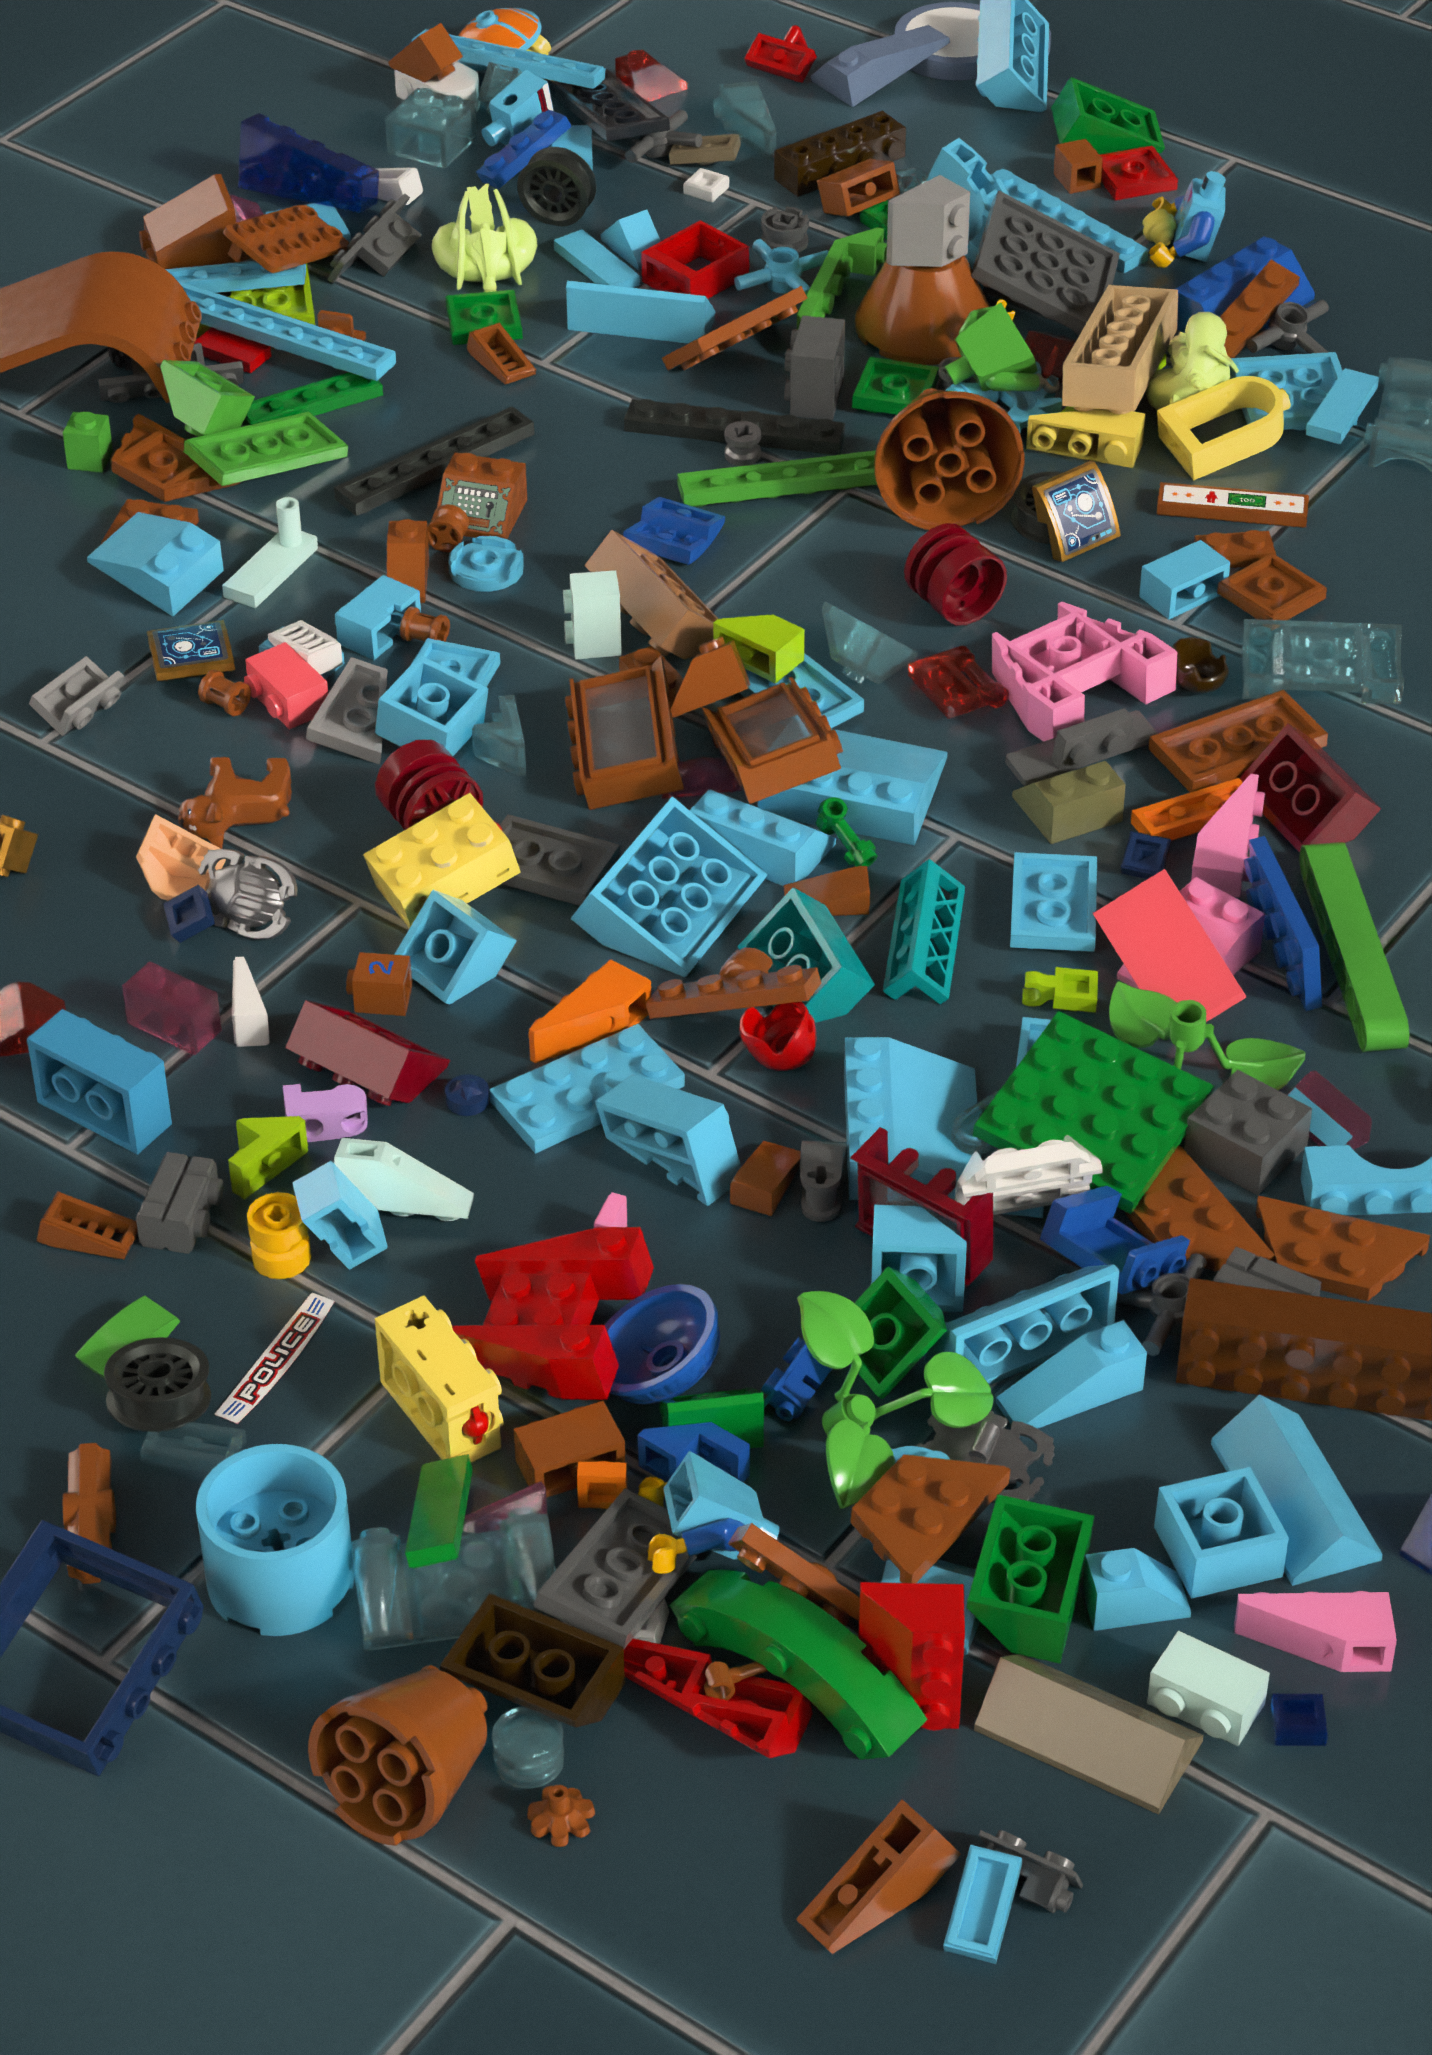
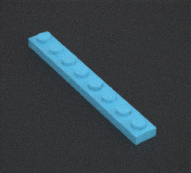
[178,281,396,381]

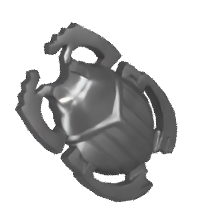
[198,849,298,940]
[916,1411,1055,1501]

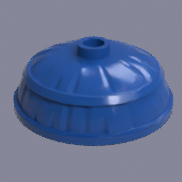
[605,1284,720,1405]

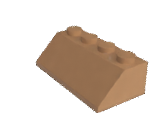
[584,530,719,659]

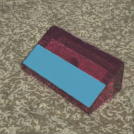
[1287,1070,1372,1150]

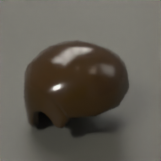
[1172,637,1229,694]

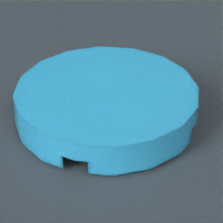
[448,536,524,592]

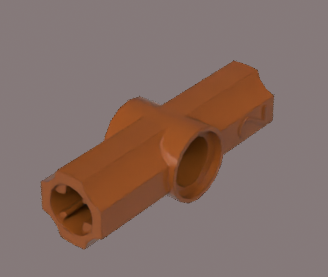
[63,1443,116,1584]

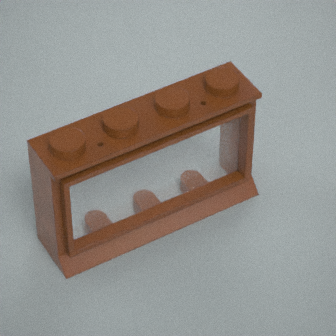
[565,655,684,810]
[701,677,843,804]

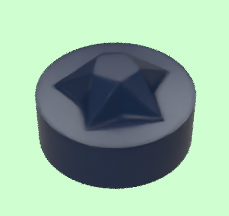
[445,1074,489,1116]

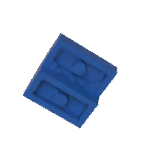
[623,497,725,565]

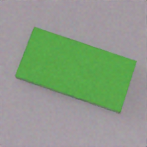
[184,412,348,486]

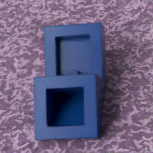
[638,1422,750,1482]

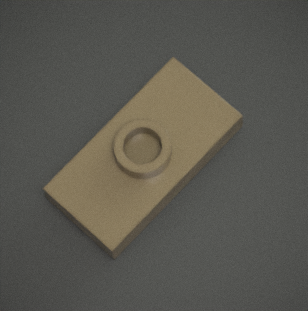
[669,134,741,166]

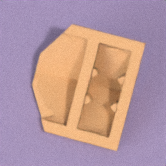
[136,814,226,901]

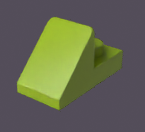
[228,1116,308,1200]

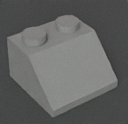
[886,175,970,267]

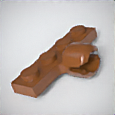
[645,947,821,1019]
[728,1523,860,1634]

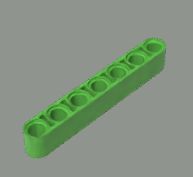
[1299,842,1409,1052]

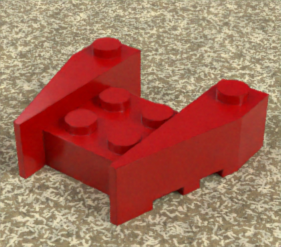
[452,1227,654,1400]

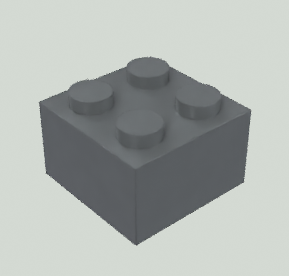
[784,315,845,420]
[1184,1070,1312,1196]

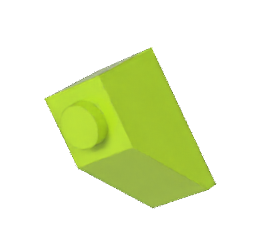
[713,614,805,684]

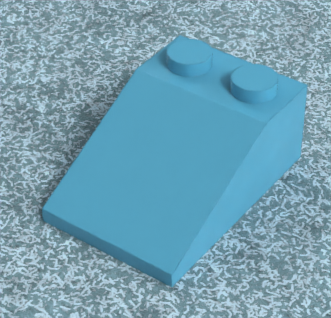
[87,512,224,617]

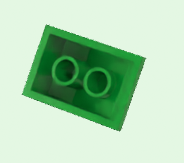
[1051,77,1165,155]

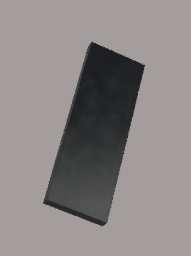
[543,67,670,141]

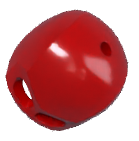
[739,1002,817,1071]

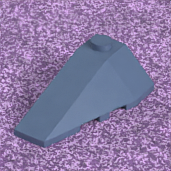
[811,25,950,107]

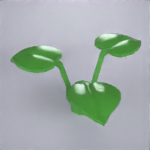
[1109,981,1306,1136]
[797,1291,993,1509]

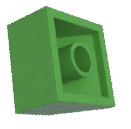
[160,360,255,437]

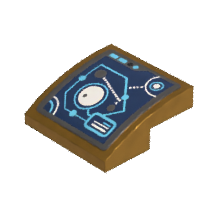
[1032,461,1121,562]
[147,620,235,681]

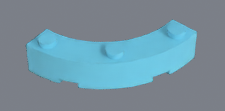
[927,138,1010,291]

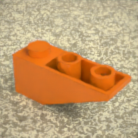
[528,959,651,1063]

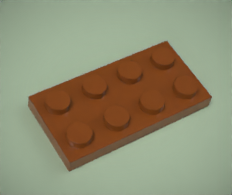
[662,286,808,371]
[1148,690,1328,793]

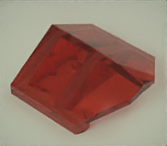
[1025,331,1077,384]
[0,981,66,1057]

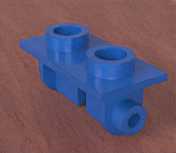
[760,1336,832,1421]

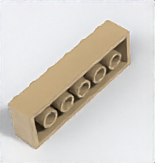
[1062,285,1178,414]

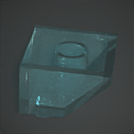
[821,601,918,685]

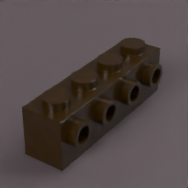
[774,110,906,197]

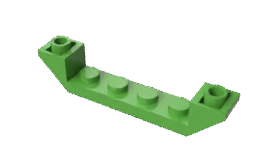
[797,228,887,329]

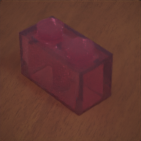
[122,961,222,1055]

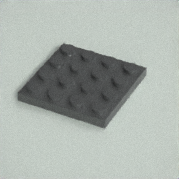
[971,191,1120,335]

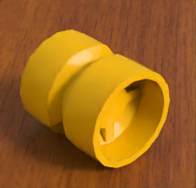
[247,1192,311,1279]

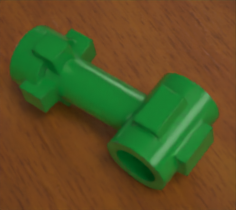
[816,797,878,867]

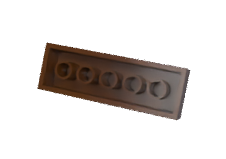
[1176,1278,1432,1421]

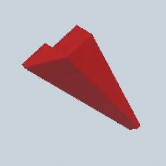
[624,1638,813,1758]

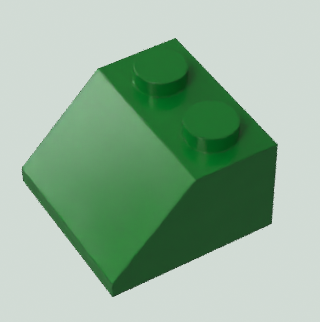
[850,1267,947,1399]

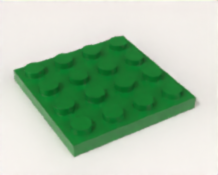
[972,1011,1215,1214]

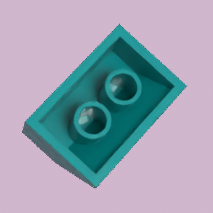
[737,887,875,1023]

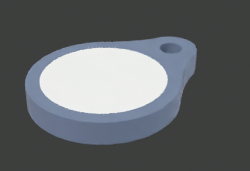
[894,2,1051,80]

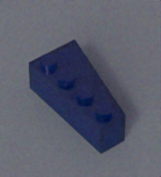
[238,113,379,213]

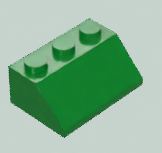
[966,1494,1094,1664]

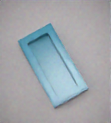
[943,1845,1022,1964]

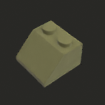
[1012,761,1126,844]

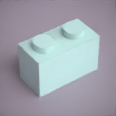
[563,570,621,659]
[1147,1631,1270,1746]

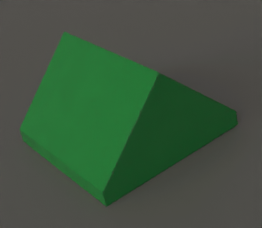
[660,1388,764,1448]

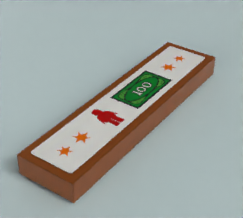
[1157,482,1309,528]

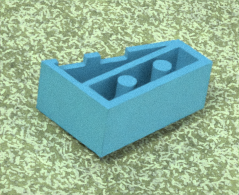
[595,1074,741,1206]

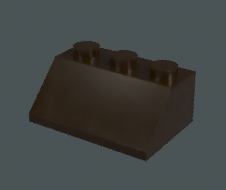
[440,1593,625,1728]

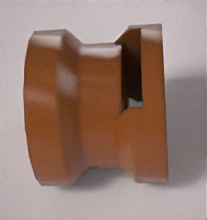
[427,504,469,552]

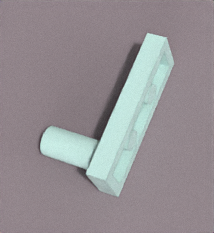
[222,497,318,608]

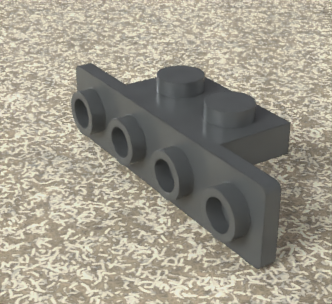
[327,193,422,284]
[99,343,244,403]
[1005,708,1158,786]

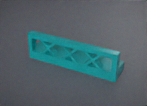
[883,859,965,1005]

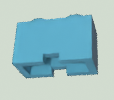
[335,575,421,660]
[293,1161,388,1270]

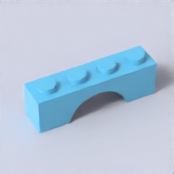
[1300,1145,1432,1216]

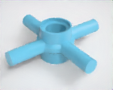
[734,239,829,295]

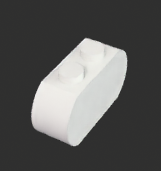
[394,61,480,121]

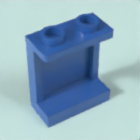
[1040,1186,1190,1295]

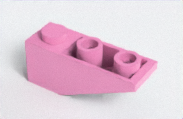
[1191,774,1265,898]
[1234,1591,1397,1672]

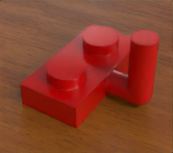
[744,25,817,83]

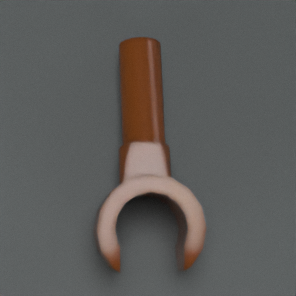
[704,1662,768,1700]

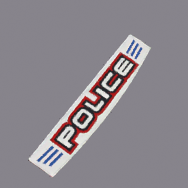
[215,1293,335,1424]

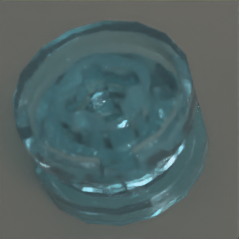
[491,1706,565,1789]

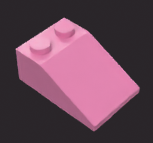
[1117,877,1265,989]

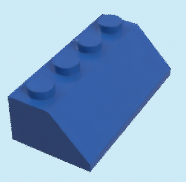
[1176,236,1315,335]

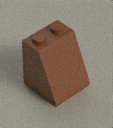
[139,174,236,269]

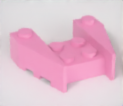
[992,602,1177,742]

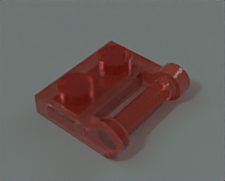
[908,646,1009,719]

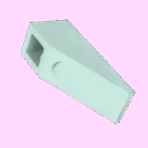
[334,1138,474,1221]

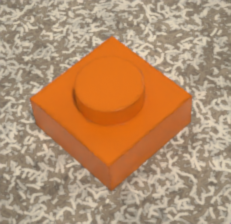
[577,1461,627,1509]

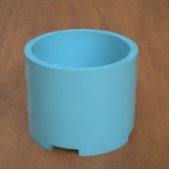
[196,1444,355,1636]

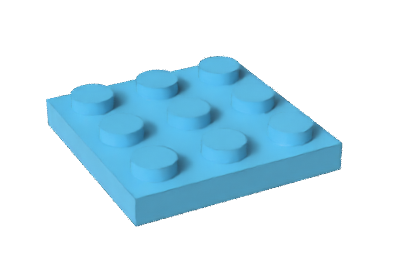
[1230,352,1358,430]

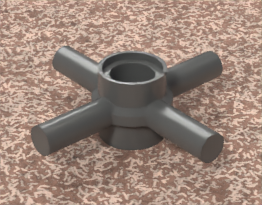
[623,110,703,163]
[1247,299,1329,354]
[1116,1254,1207,1356]

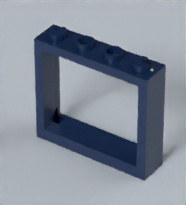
[0,1520,204,1777]

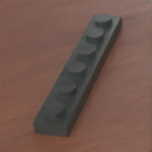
[624,399,845,455]
[334,406,535,516]

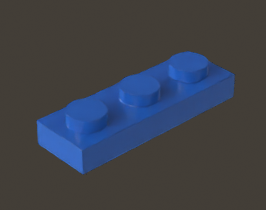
[476,110,572,189]

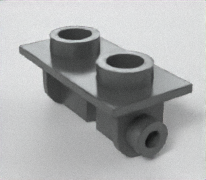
[979,1830,1083,1913]

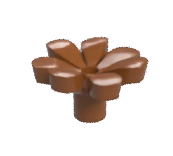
[527,1785,595,1847]

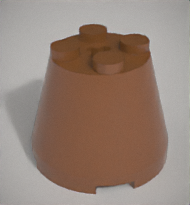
[308,1665,487,1846]

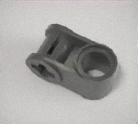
[800,1141,847,1222]

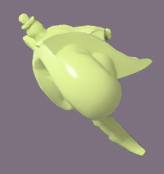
[432,184,537,292]
[1146,312,1239,410]

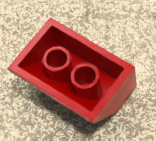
[859,1582,965,1731]

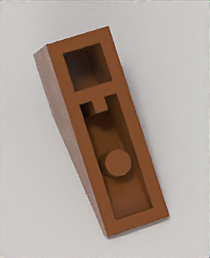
[796,1800,961,1954]

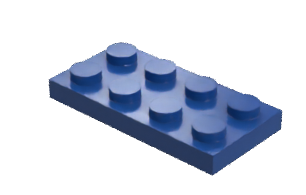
[1244,836,1322,1011]

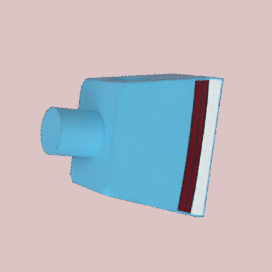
[481,69,554,146]

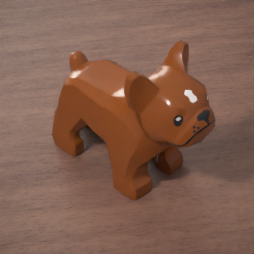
[178,757,292,849]

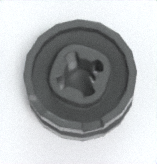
[761,206,809,253]

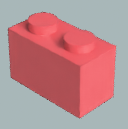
[244,642,328,730]

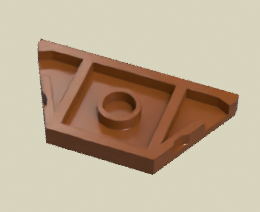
[111,414,241,502]
[1125,1145,1275,1271]
[1255,1195,1430,1301]
[851,1454,1011,1583]

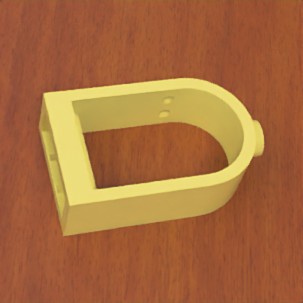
[1157,376,1291,481]

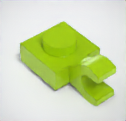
[1022,967,1098,1012]

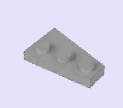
[306,657,388,765]

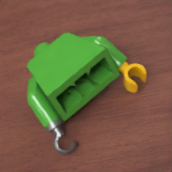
[944,299,1060,393]

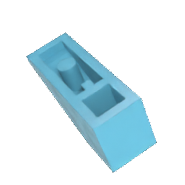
[996,1320,1147,1429]

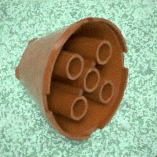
[855,255,990,365]
[874,388,1025,530]

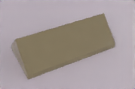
[974,1654,1204,1815]

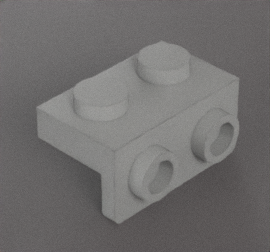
[29,656,124,736]

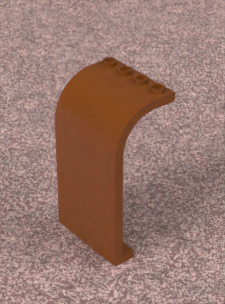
[0,251,202,403]

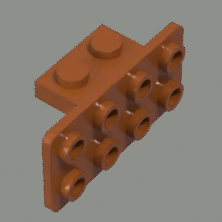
[223,205,349,273]

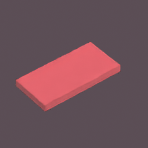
[1093,869,1246,1022]

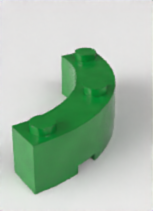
[669,1569,928,1760]

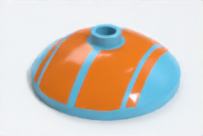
[458,8,542,71]

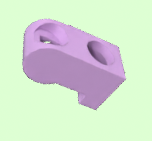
[283,1084,368,1142]

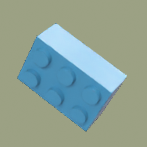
[27,1009,172,1155]

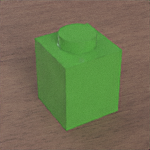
[63,412,113,473]

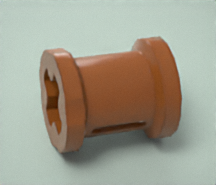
[400,606,450,642]
[198,669,251,717]

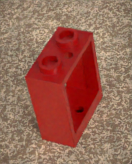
[641,220,749,299]

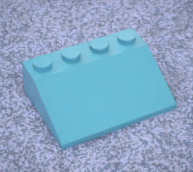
[758,721,947,846]
[571,797,768,977]
[844,1037,981,1200]

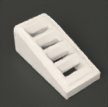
[345,167,423,205]
[268,620,343,675]
[232,957,269,1047]

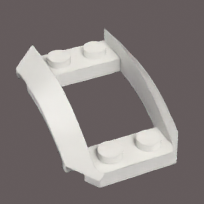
[955,1135,1102,1215]

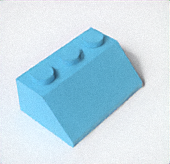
[690,789,836,886]

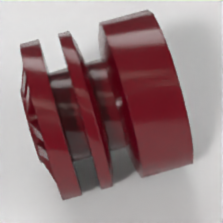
[904,523,1007,625]
[375,739,483,830]

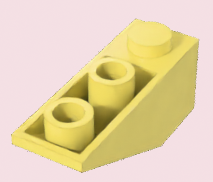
[1026,409,1145,468]

